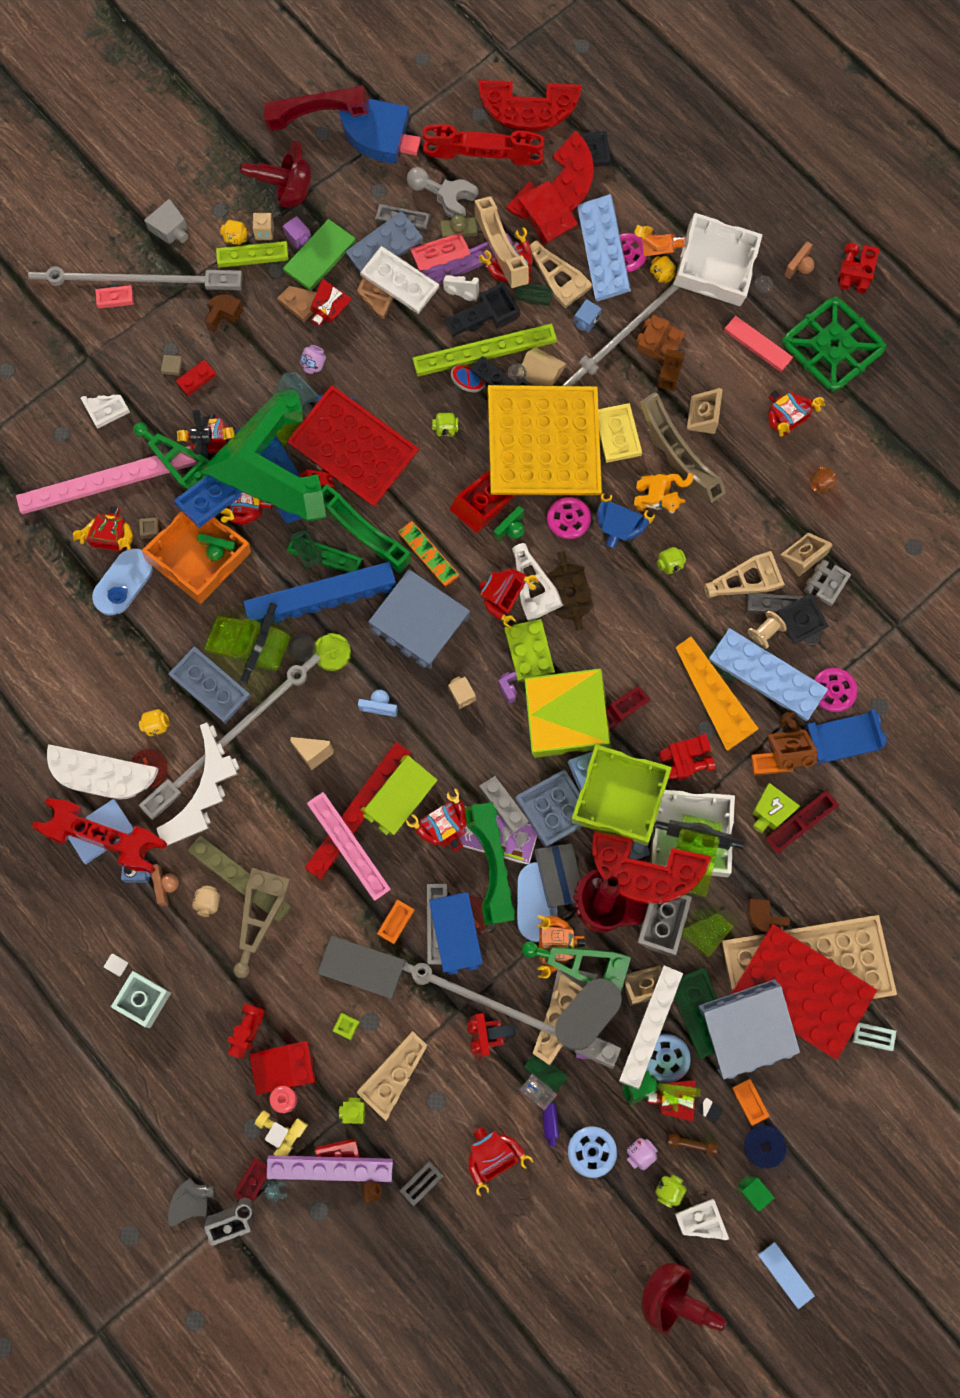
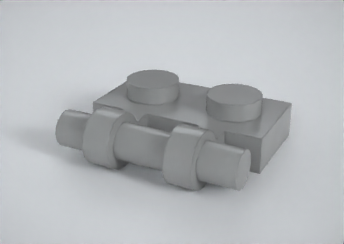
[804,560,851,606]

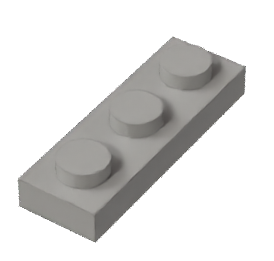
[479,776,529,834]

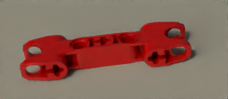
[422,124,545,166]
[32,798,167,873]

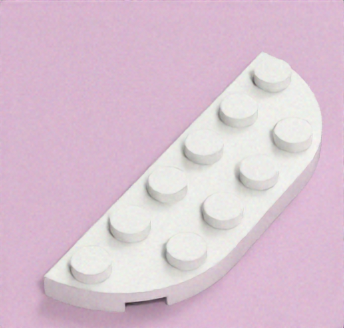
[47,744,159,799]

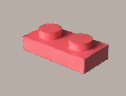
[96,285,134,309]

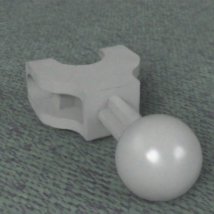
[407,167,479,218]

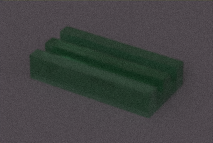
[515,283,553,307]
[290,528,323,570]

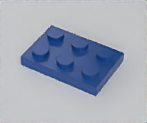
[174,475,242,528]

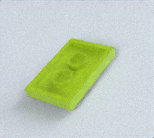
[504,619,555,682]

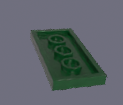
[673,967,718,1059]

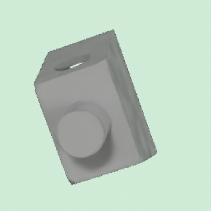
[144,199,188,243]

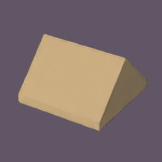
[517,348,566,386]
[687,388,723,434]
[780,533,832,576]
[291,737,334,770]
[624,965,662,1006]

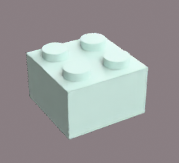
[111,971,171,1028]

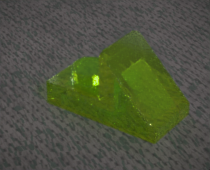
[657,1083,701,1112]

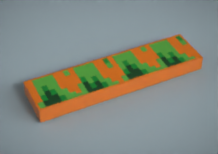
[398,521,459,588]

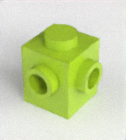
[339,1098,366,1124]

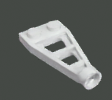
[512,543,563,621]

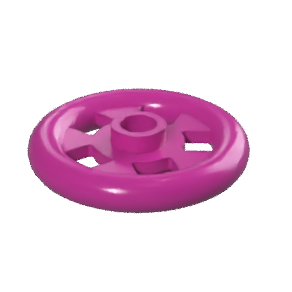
[620,233,647,273]
[547,497,591,539]
[814,668,858,712]

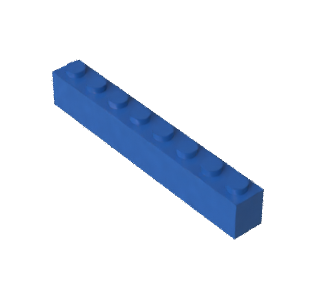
[243,562,396,628]

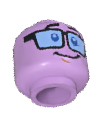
[300,345,326,374]

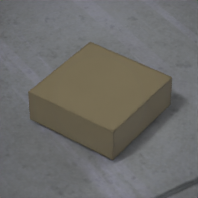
[161,355,183,376]
[139,517,160,539]

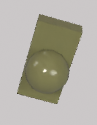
[440,215,478,238]

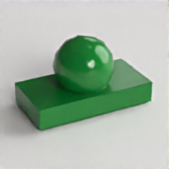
[494,506,525,542]
[197,533,238,561]

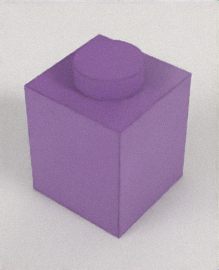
[283,216,311,250]

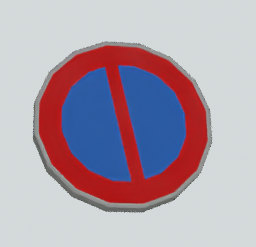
[451,365,485,392]

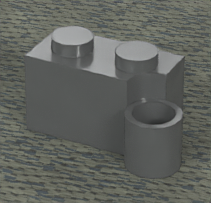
[204,1198,254,1246]

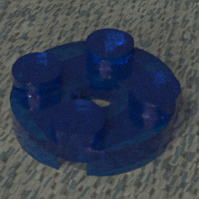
[744,1126,787,1168]

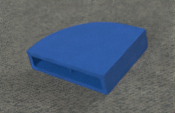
[339,99,410,164]

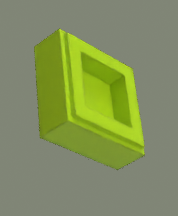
[333,1013,360,1040]

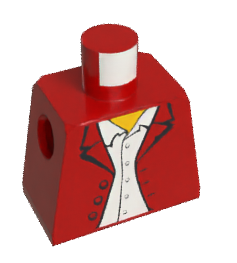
[309,279,352,327]
[648,1081,695,1121]

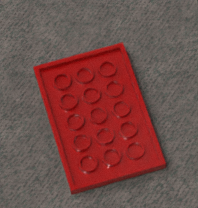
[287,385,419,508]
[731,924,878,1060]

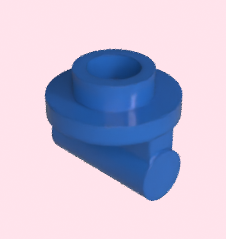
[107,586,128,604]

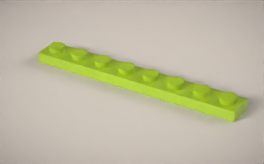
[413,324,557,377]

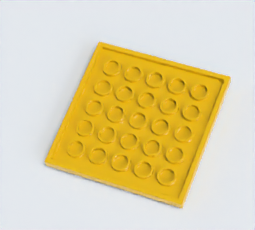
[487,385,602,495]

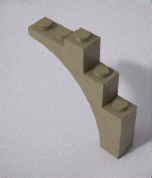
[640,392,726,503]

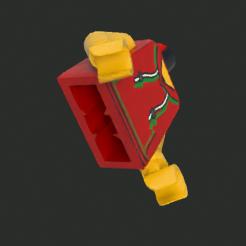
[73,506,134,552]

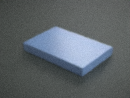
[68,799,133,864]

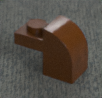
[205,295,243,332]
[657,349,685,391]
[747,899,790,934]

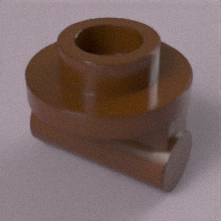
[780,711,799,731]
[361,1180,382,1203]

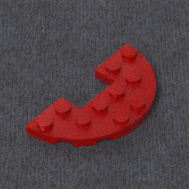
[479,80,582,131]
[506,131,593,220]
[592,831,711,904]

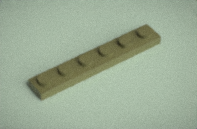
[187,836,292,923]

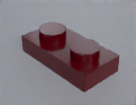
[233,1157,267,1202]

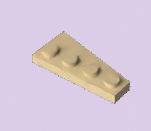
[533,974,583,1065]
[356,1031,427,1121]

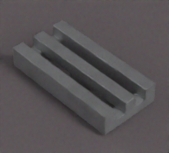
[400,1161,444,1206]

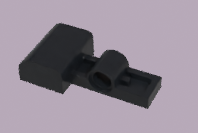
[444,282,520,338]
[470,356,533,388]

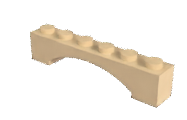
[474,196,529,288]

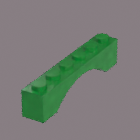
[322,484,412,574]
[465,802,515,925]

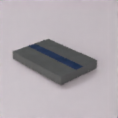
[534,843,581,908]

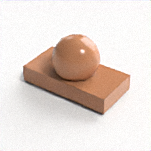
[785,242,814,279]
[151,864,179,907]

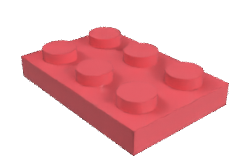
[410,233,470,271]

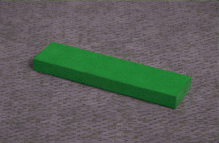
[287,534,363,573]

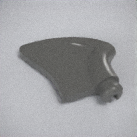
[168,1178,215,1227]

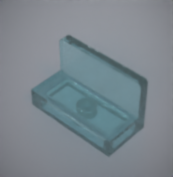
[275,371,318,410]

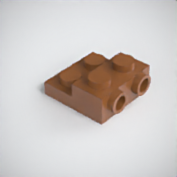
[636,315,685,362]
[768,729,818,770]

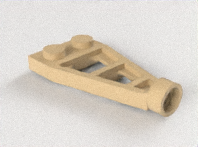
[530,241,592,308]
[704,551,785,598]

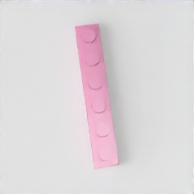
[307,792,391,901]

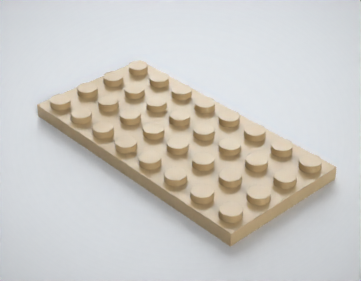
[721,915,897,999]

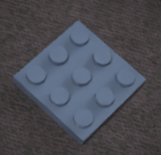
[515,769,583,848]

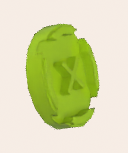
[313,633,351,671]

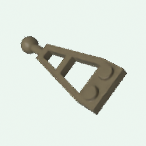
[234,868,291,978]

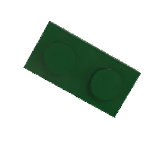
[524,1054,568,1093]

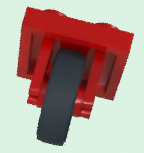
[467,1013,515,1059]

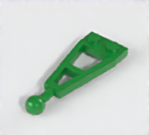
[133,422,209,491]
[522,941,631,993]

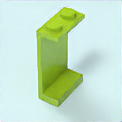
[361,755,437,835]

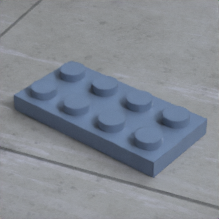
[345,211,423,272]
[168,647,251,724]

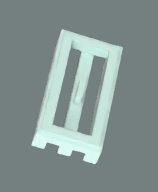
[852,1022,896,1051]

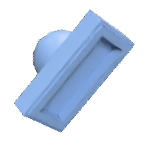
[358,690,398,717]

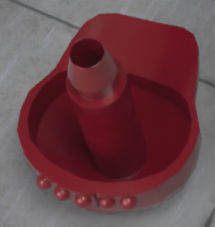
[240,141,312,208]
[573,870,648,933]
[641,1263,727,1335]

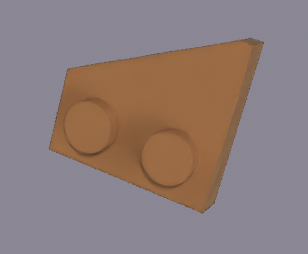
[357,278,394,320]
[277,286,316,322]

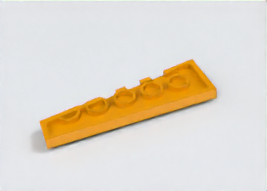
[676,637,759,751]

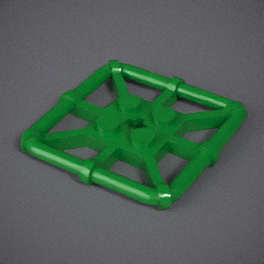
[782,296,887,392]

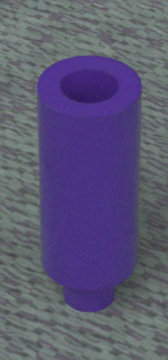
[541,1104,559,1146]

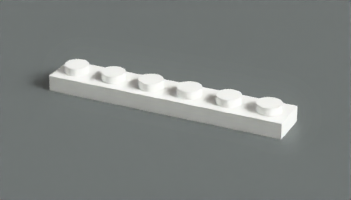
[619,966,683,1090]

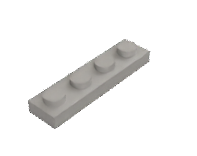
[427,884,447,965]

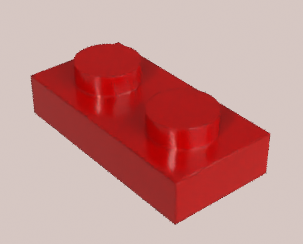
[176,360,216,396]
[315,1139,360,1158]

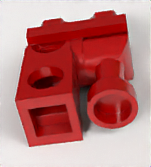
[837,243,880,294]
[658,733,715,781]
[227,1003,266,1059]

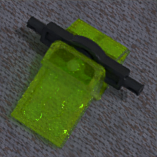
[204,602,290,684]
[655,814,745,897]

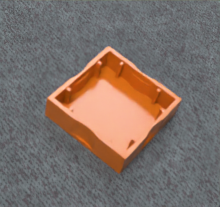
[142,511,251,605]

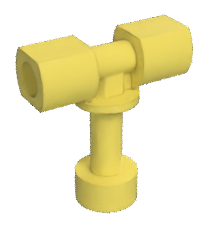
[254,1110,308,1156]

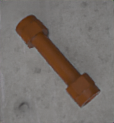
[667,1133,718,1156]

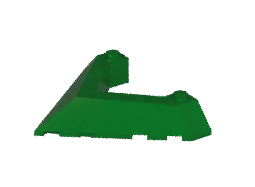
[200,389,326,521]

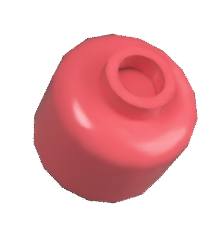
[270,1086,298,1113]

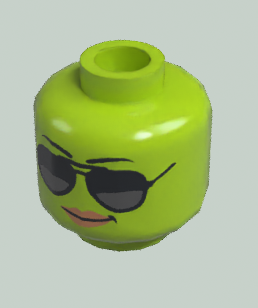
[432,413,458,437]
[657,547,686,575]
[655,1174,686,1208]

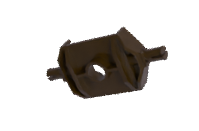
[547,551,593,631]

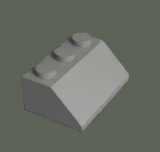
[637,895,692,956]

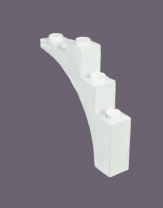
[156,723,240,846]

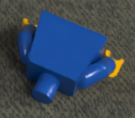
[597,493,655,548]

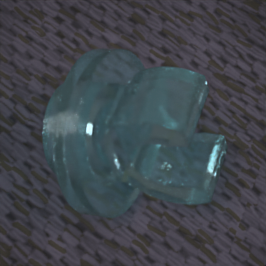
[265,1181,287,1203]

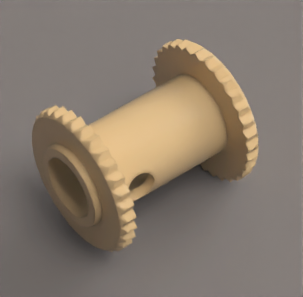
[748,611,786,649]

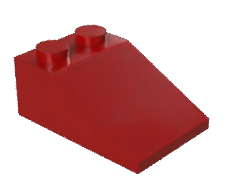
[517,181,578,246]
[449,471,516,534]
[250,1041,317,1095]

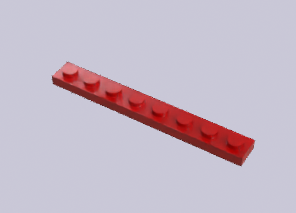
[305,742,412,880]

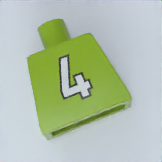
[752,783,799,833]

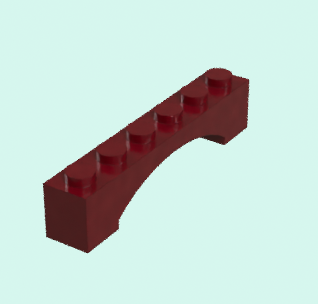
[264,86,369,131]

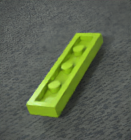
[216,241,289,268]

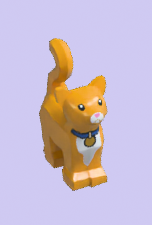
[634,473,693,513]

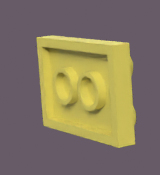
[598,403,642,463]

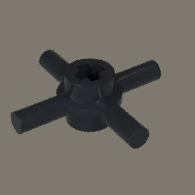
[190,410,212,459]

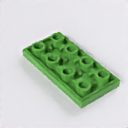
[283,219,356,291]

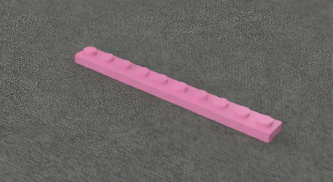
[16,446,198,514]

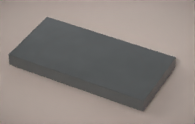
[317,936,406,1000]

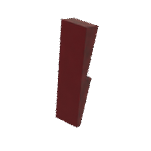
[606,685,650,731]
[765,790,839,854]

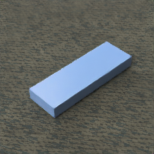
[758,1242,814,1309]

